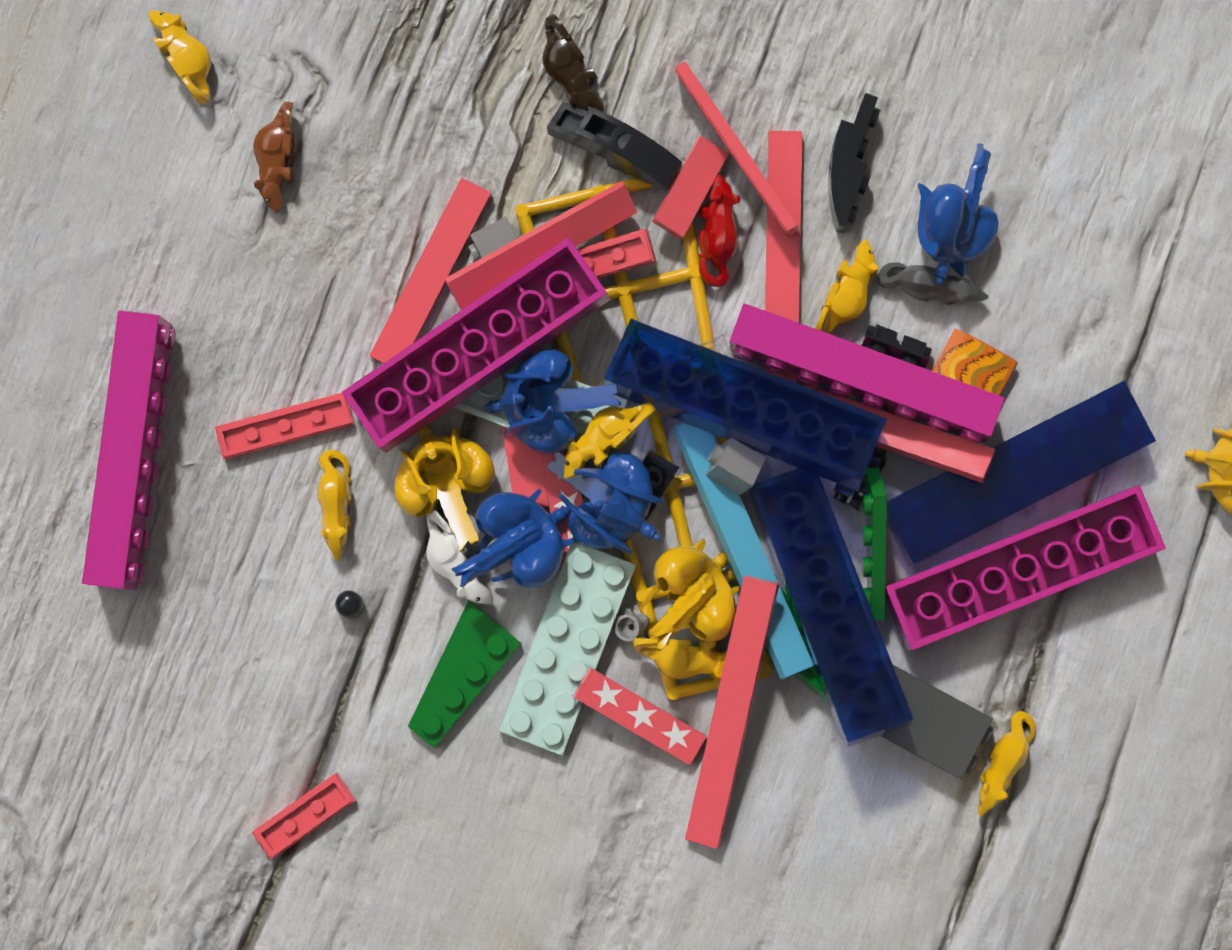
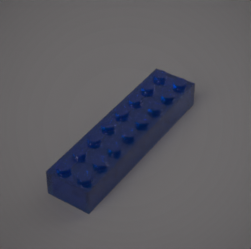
[604,319,887,492]
[886,380,1156,566]
[749,463,914,748]

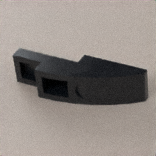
[828,93,881,233]
[547,102,682,191]

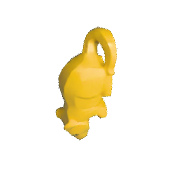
[149,10,211,105]
[815,239,879,334]
[564,403,656,479]
[317,450,352,561]
[633,638,727,679]
[978,711,1036,816]

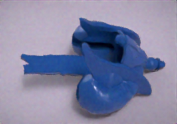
[918,143,999,285]
[484,349,622,454]
[547,451,665,555]
[452,489,576,588]

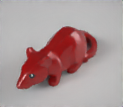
[698,174,740,287]

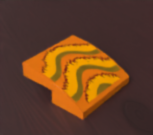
[932,328,1018,396]

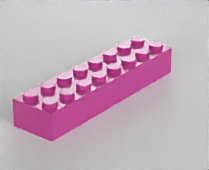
[341,237,611,453]
[729,303,1005,443]
[82,310,176,590]
[885,485,1166,651]

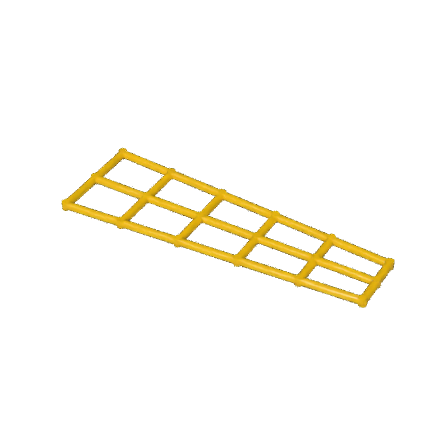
[515,171,773,700]

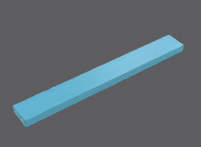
[672,416,814,680]

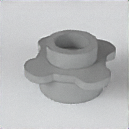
[614,608,650,645]

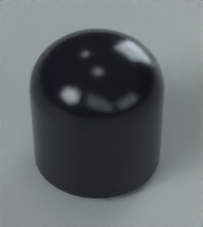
[335,590,364,619]

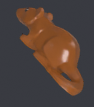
[253,101,295,213]

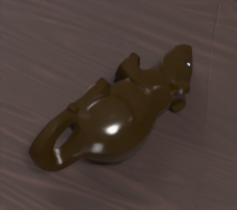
[542,14,604,112]

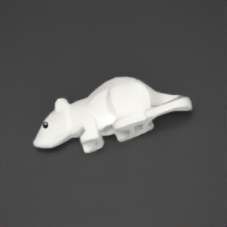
[426,509,493,605]

